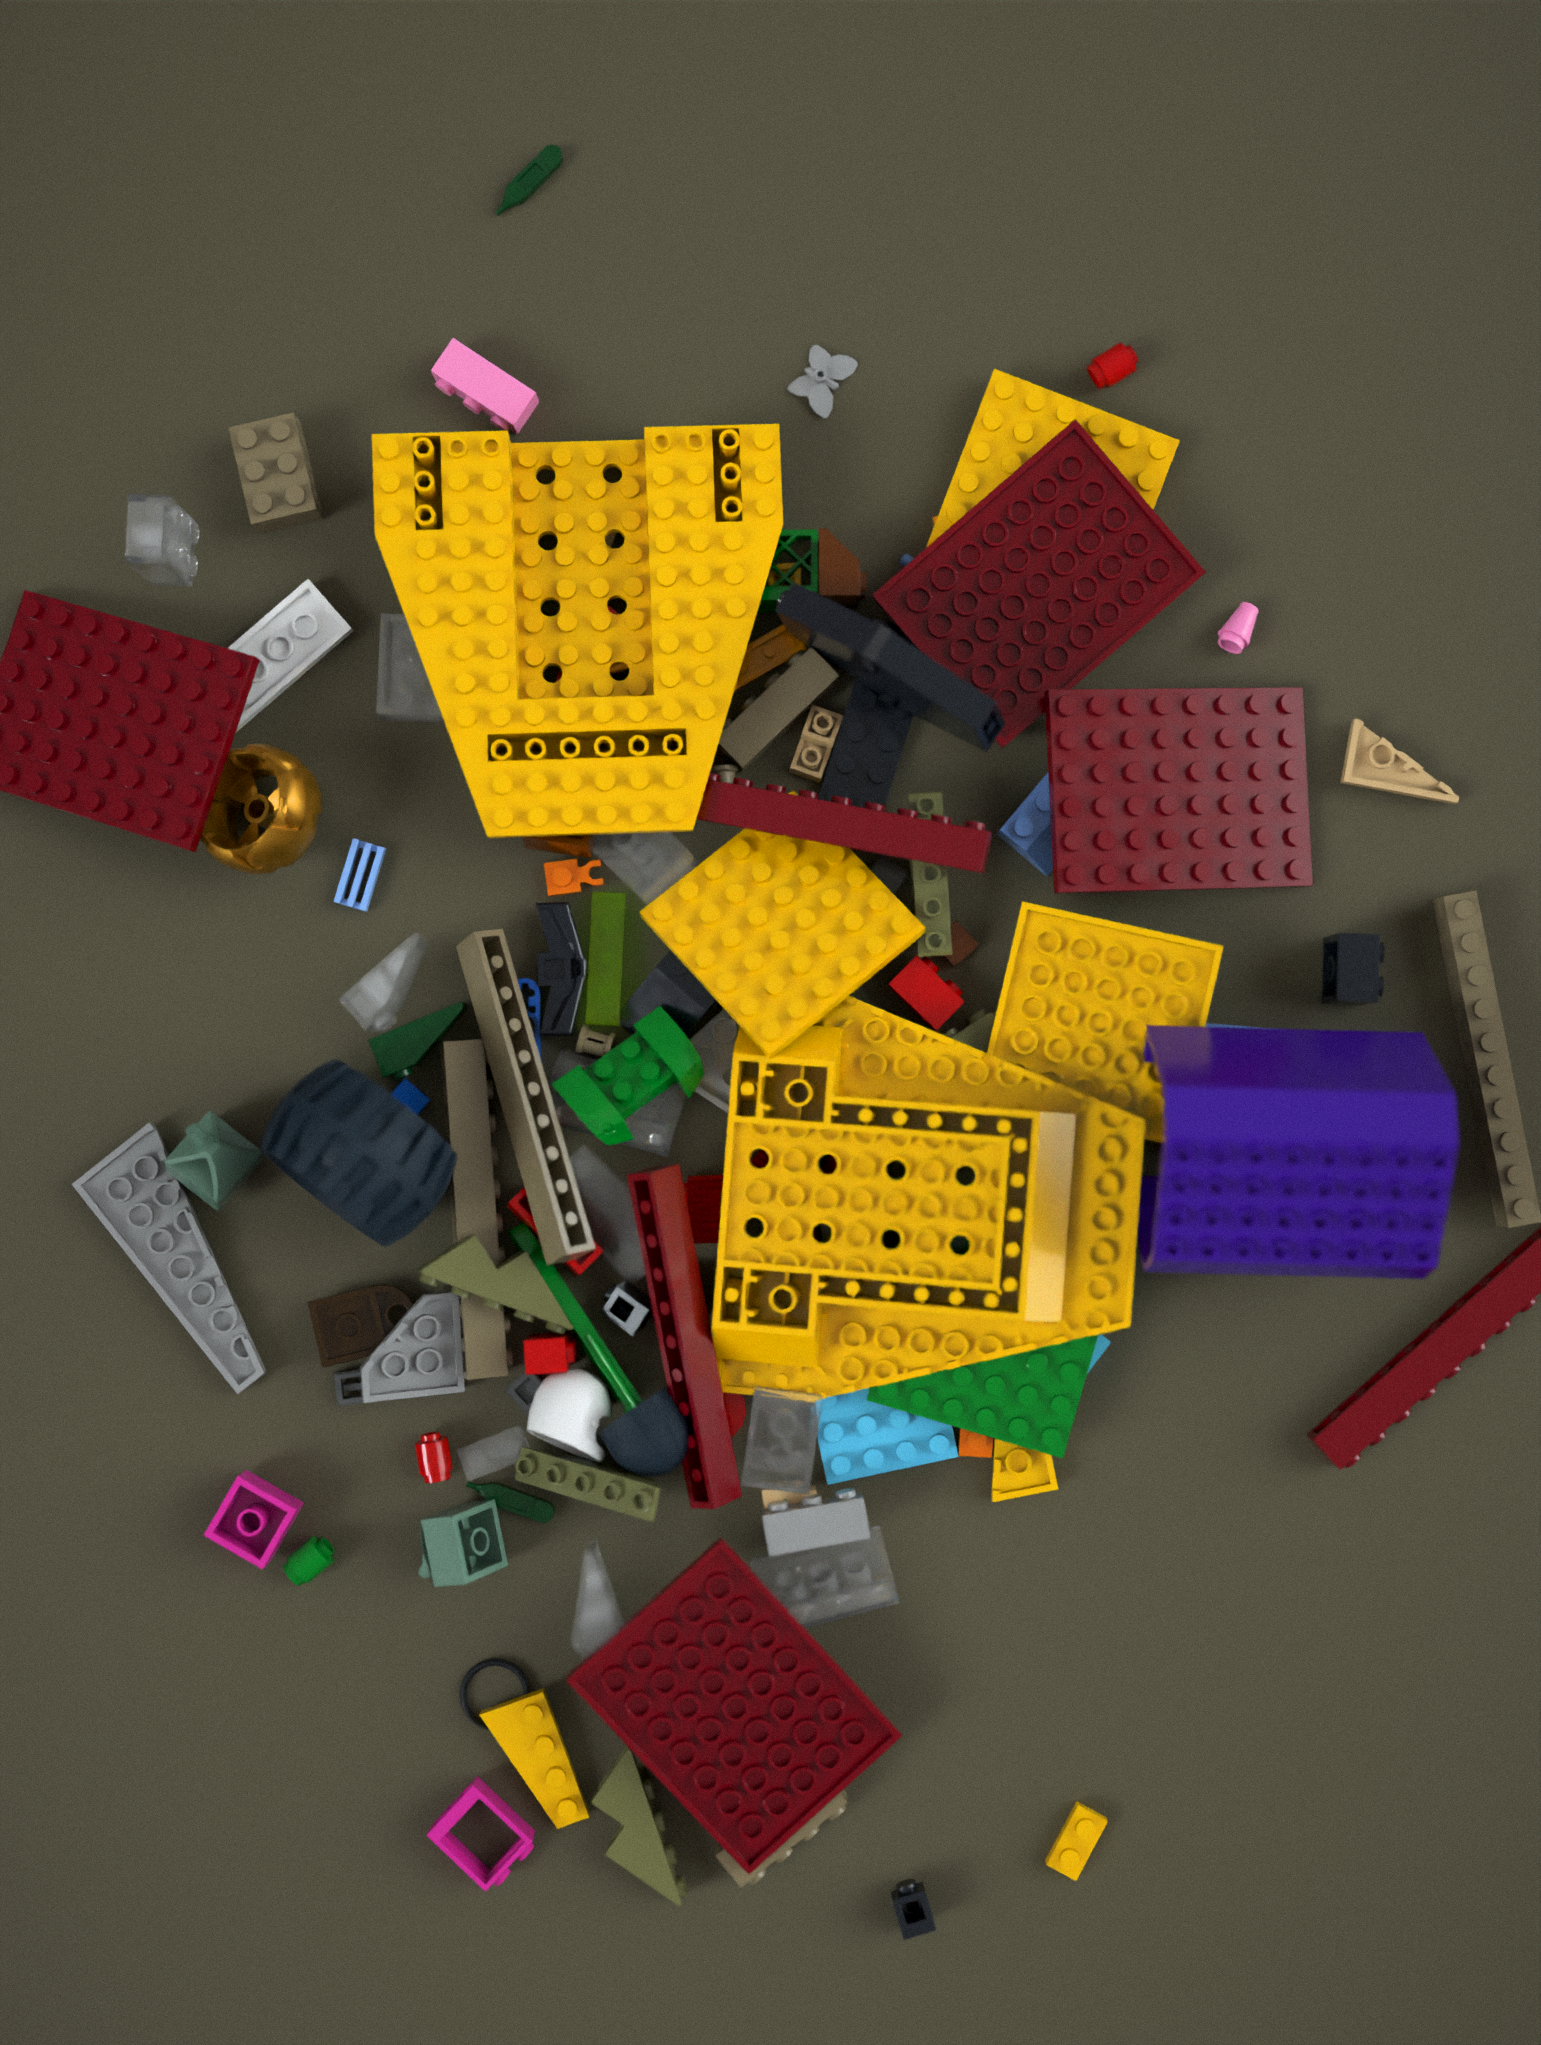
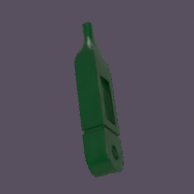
[495,145,563,216]
[466,1481,555,1523]

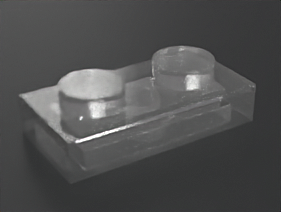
[456,1424,529,1482]

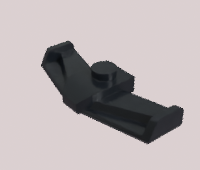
[536,902,588,1037]

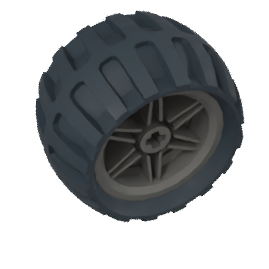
[260,1059,458,1247]

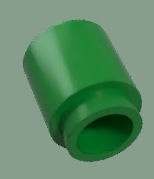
[283,1536,335,1586]

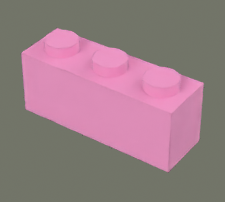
[431,338,539,434]

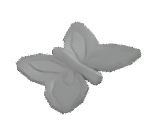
[788,345,858,418]

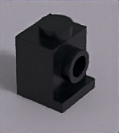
[600,1280,653,1336]
[891,1879,936,1940]

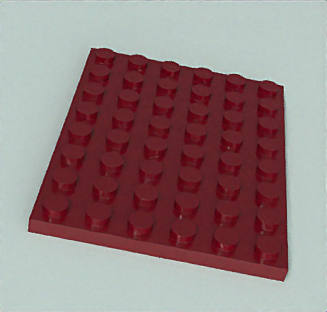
[871,419,1206,749]
[0,590,260,853]
[1044,687,1313,894]
[566,1537,902,1875]

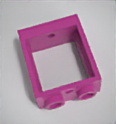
[426,1776,536,1892]

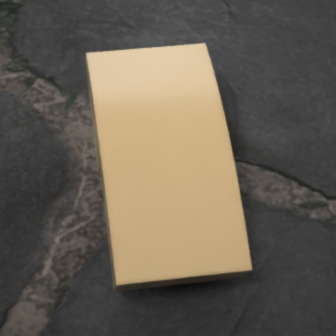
[789,705,843,783]

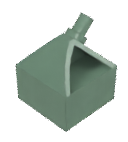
[164,1110,262,1212]
[418,1499,508,1587]

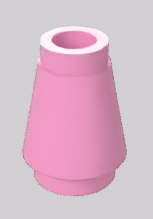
[1217,602,1259,654]

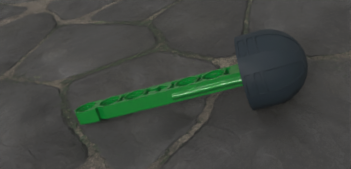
[508,1222,693,1477]

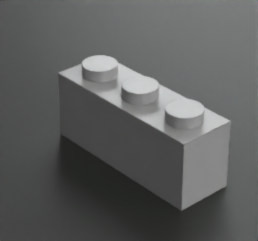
[762,1488,871,1556]

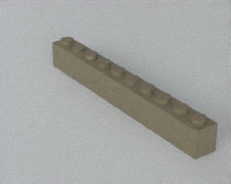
[1432,890,1541,1228]
[456,929,596,1265]
[439,1039,513,1380]

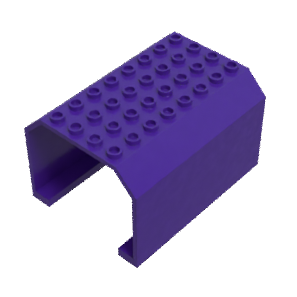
[1137,1025,1459,1279]

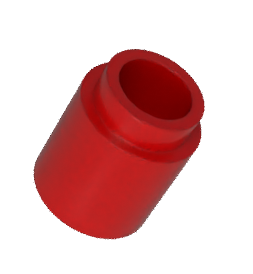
[1087,342,1139,390]
[414,1431,453,1483]

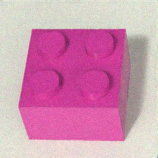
[203,1470,304,1569]

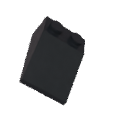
[613,950,717,1036]

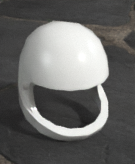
[527,1369,612,1462]

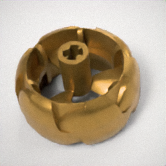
[200,744,322,874]

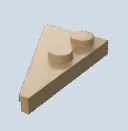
[1340,719,1459,804]

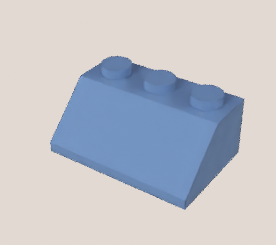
[996,773,1053,876]

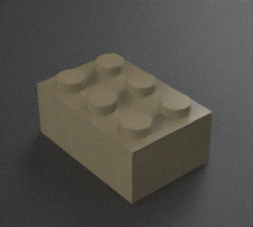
[228,412,324,534]

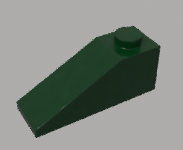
[368,1001,468,1081]

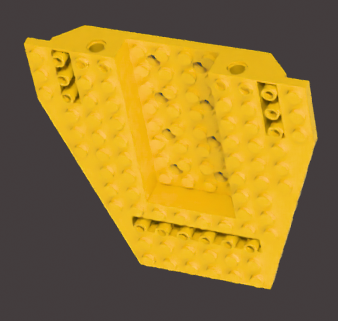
[372,424,783,838]
[712,996,1145,1401]

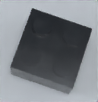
[1322,933,1385,1005]

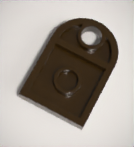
[307,1284,413,1368]

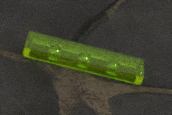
[586,892,626,1026]

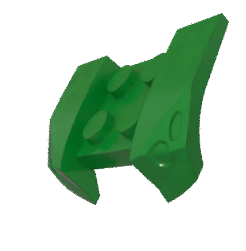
[551,1006,704,1145]

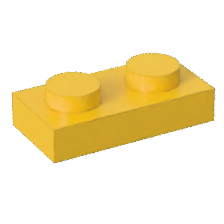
[1045,1801,1108,1881]

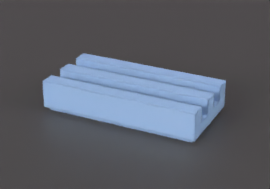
[333,838,386,912]

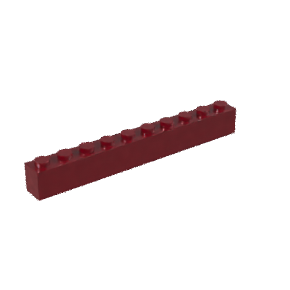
[697,773,992,874]
[627,1164,742,1509]
[1306,1226,1541,1470]

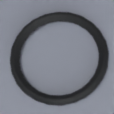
[460,1659,531,1730]

